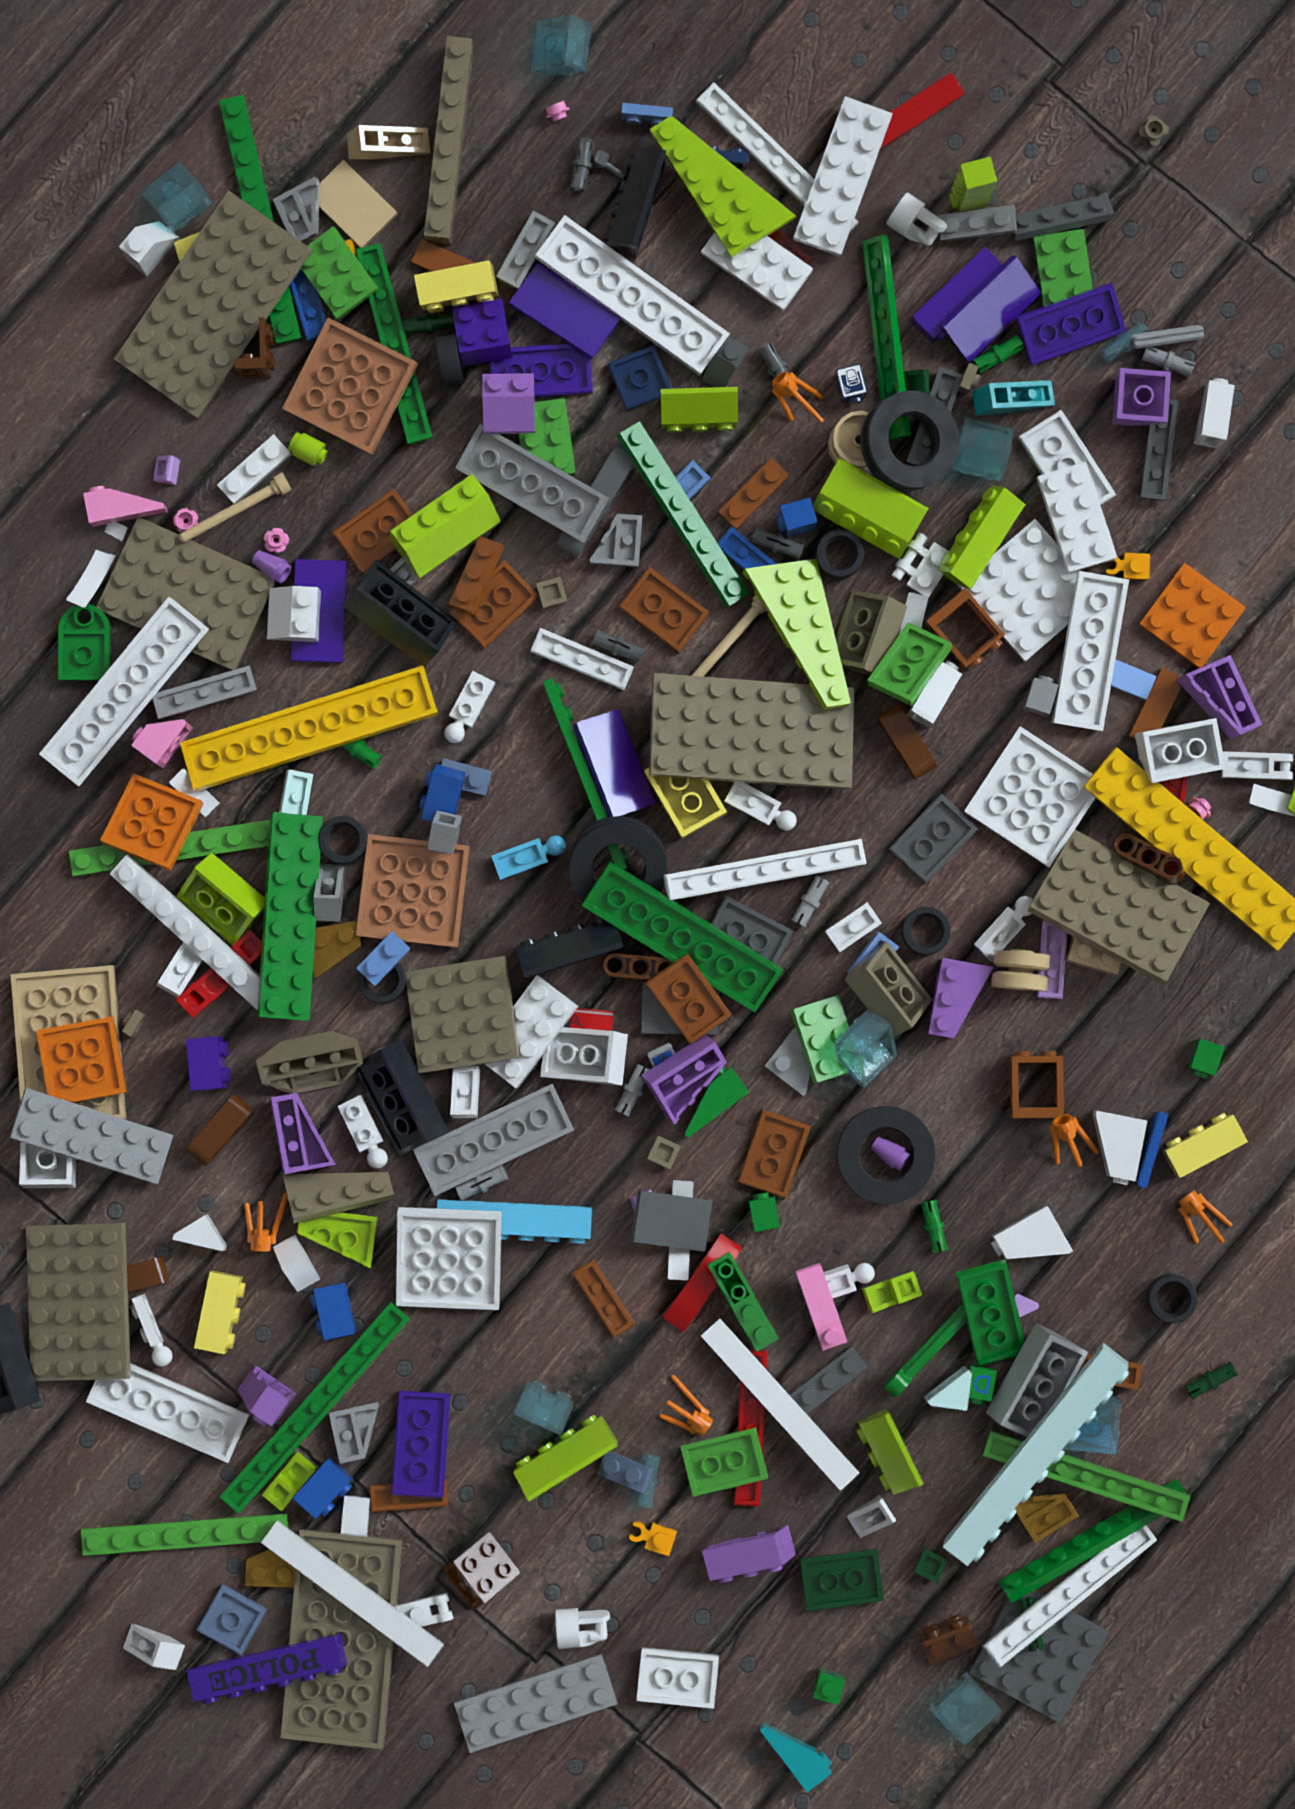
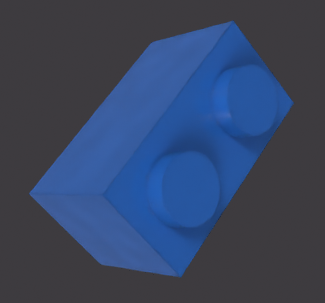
[775,498,817,538]
[419,764,466,822]
[310,1282,356,1340]
[293,1457,353,1519]

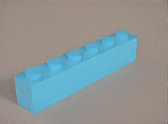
[437,1199,592,1243]

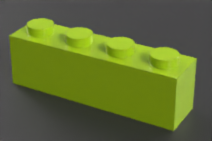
[949,157,997,213]
[938,485,1025,589]

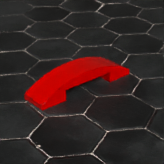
[176,930,262,1019]
[662,1233,742,1332]

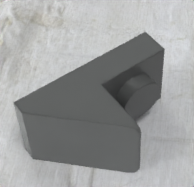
[701,336,749,387]

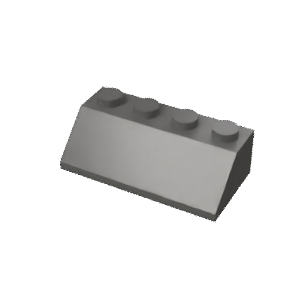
[986,1323,1089,1437]

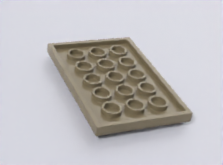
[97,517,277,670]
[1028,830,1210,986]
[26,1223,131,1381]

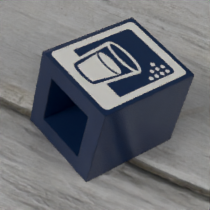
[834,364,868,405]

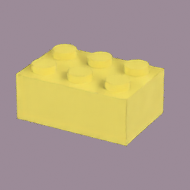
[414,260,499,313]
[644,768,727,839]

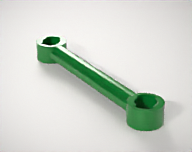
[883,1304,967,1398]

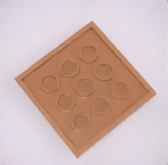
[282,318,418,455]
[356,834,470,948]

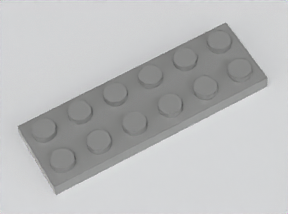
[455,424,609,542]
[413,1084,574,1196]
[9,1088,173,1185]
[454,1653,618,1753]

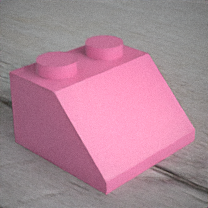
[131,719,193,768]

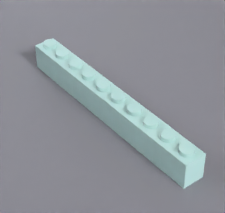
[943,1343,1129,1566]

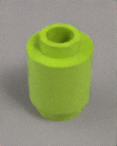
[288,432,328,467]

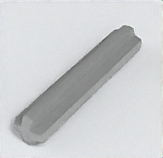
[1131,325,1204,349]

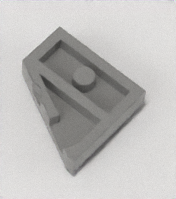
[273,177,319,243]
[590,514,642,567]
[765,1027,810,1096]
[329,1402,379,1464]

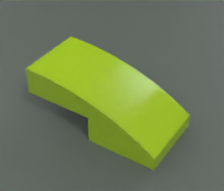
[862,1271,922,1313]
[262,1452,317,1512]

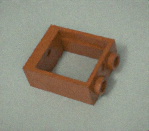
[925,588,1005,670]
[1009,1051,1064,1118]

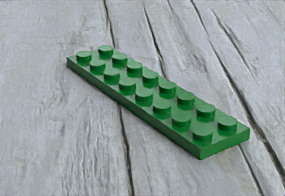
[257,812,323,1021]
[582,861,783,1012]

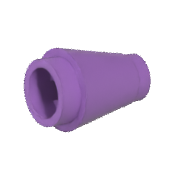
[252,550,291,583]
[871,1137,910,1171]

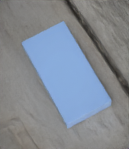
[1111,659,1157,701]

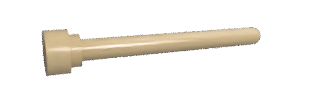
[179,473,292,542]
[691,595,768,677]

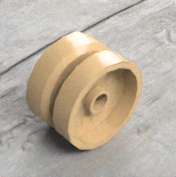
[828,411,869,472]
[991,949,1050,992]

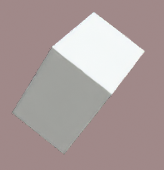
[173,1214,227,1251]
[273,1234,320,1292]
[846,1494,896,1538]

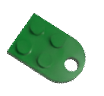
[58,604,111,681]

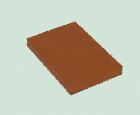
[332,489,413,575]
[449,560,539,649]
[618,567,710,653]
[645,953,732,1045]
[738,1109,811,1199]

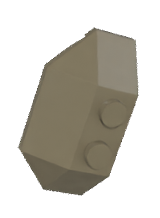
[256,1031,363,1094]

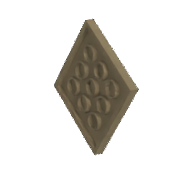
[405,956,520,1073]

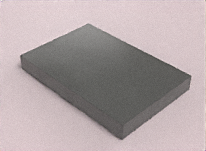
[889,793,978,884]
[711,896,793,964]
[641,982,719,1035]
[631,1190,713,1251]

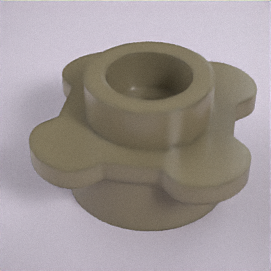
[1139,115,1169,146]

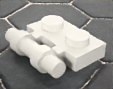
[892,533,949,598]

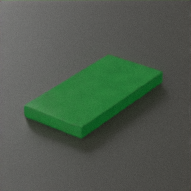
[955,1259,1025,1366]

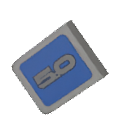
[648,1043,675,1068]

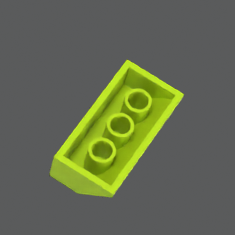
[813,458,929,559]
[389,474,501,579]
[513,1414,618,1501]

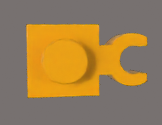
[1105,553,1150,581]
[629,1521,677,1556]

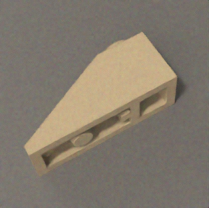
[346,125,430,160]

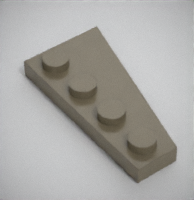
[283,1172,395,1223]

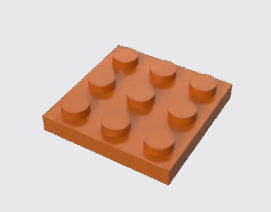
[1138,563,1246,669]
[100,773,204,871]
[36,1016,127,1102]

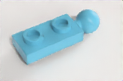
[491,836,566,880]

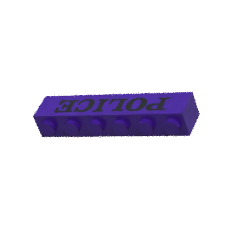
[187,1633,348,1704]

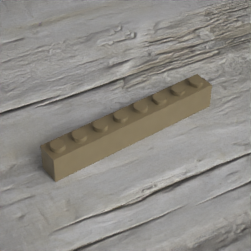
[424,36,474,245]

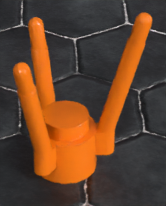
[771,371,824,423]
[1049,1114,1099,1167]
[1178,1190,1232,1244]
[244,1193,288,1252]
[659,1375,713,1436]

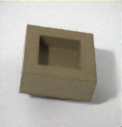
[958,363,980,395]
[536,577,568,609]
[122,1010,148,1037]
[647,1136,681,1169]

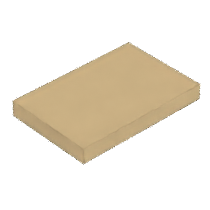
[319,160,398,248]

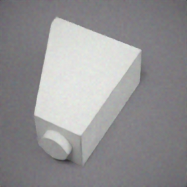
[119,221,179,277]
[1193,378,1234,449]
[907,660,962,728]
[1093,1110,1147,1185]
[991,1205,1073,1259]

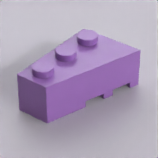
[1177,655,1262,740]
[926,958,993,1039]
[641,1034,727,1125]
[269,1093,336,1174]
[237,1365,297,1427]
[702,1525,796,1583]

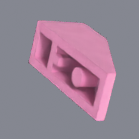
[83,486,167,527]
[796,1263,847,1350]

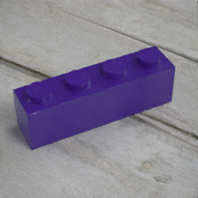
[911,247,1002,344]

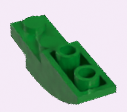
[707,1252,779,1351]

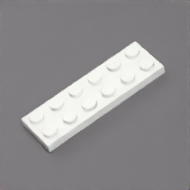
[793,96,893,257]
[1051,571,1129,731]
[86,1363,250,1463]

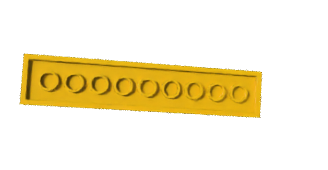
[180,666,439,792]
[1083,747,1295,951]

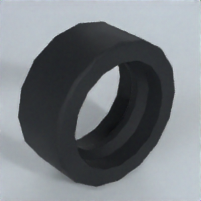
[435,335,463,386]
[815,529,864,580]
[318,815,367,865]
[901,907,951,955]
[357,962,406,1004]
[1146,1274,1198,1324]

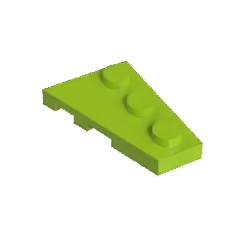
[297,1212,378,1269]

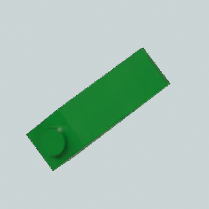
[684,1067,749,1138]

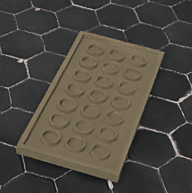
[114,190,313,418]
[649,673,854,790]
[281,1529,403,1749]

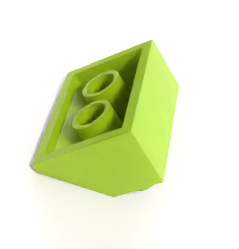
[660,387,738,433]
[176,853,265,946]
[856,1409,923,1495]

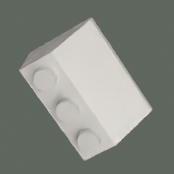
[1135,718,1226,783]

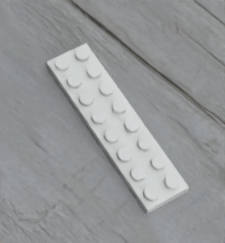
[535,215,730,376]
[39,596,209,786]

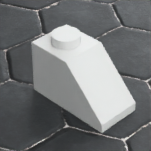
[123,1624,185,1670]

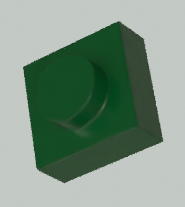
[904,369,930,395]
[913,1548,948,1583]

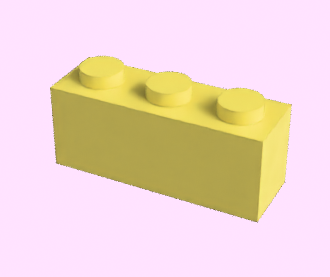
[1162,1113,1248,1178]
[194,1271,246,1354]

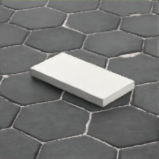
[1018,410,1116,505]

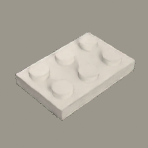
[637,1647,719,1709]

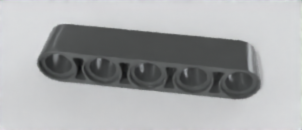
[556,441,635,559]

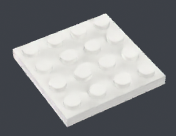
[958,519,1081,662]
[964,727,1095,868]
[396,1207,502,1310]

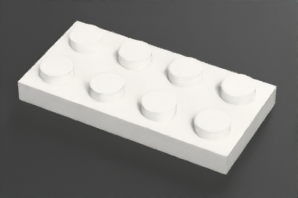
[701,233,813,312]
[1036,462,1117,574]
[485,975,579,1088]

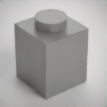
[1023,675,1059,717]
[428,811,462,855]

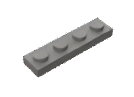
[153,666,257,720]

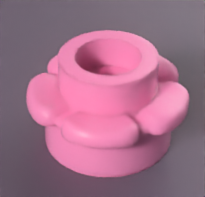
[546,101,569,121]
[173,508,198,533]
[264,528,289,553]
[1187,797,1211,820]

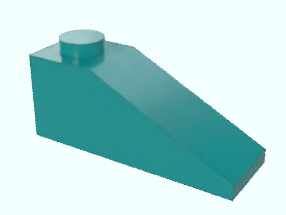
[972,380,1055,416]
[759,1722,832,1792]

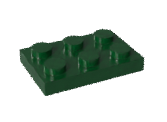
[800,1548,884,1611]

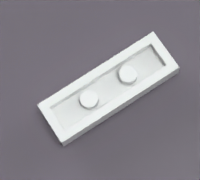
[217,434,292,504]

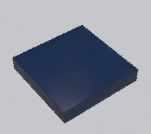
[607,345,672,412]

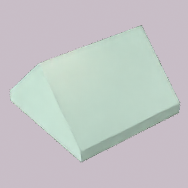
[924,1366,972,1411]

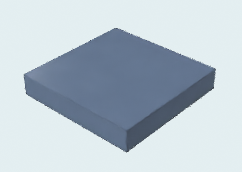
[197,1584,267,1656]

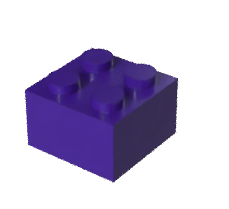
[452,299,512,366]
[186,1036,231,1091]

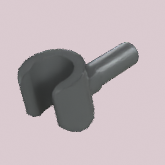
[593,150,625,179]

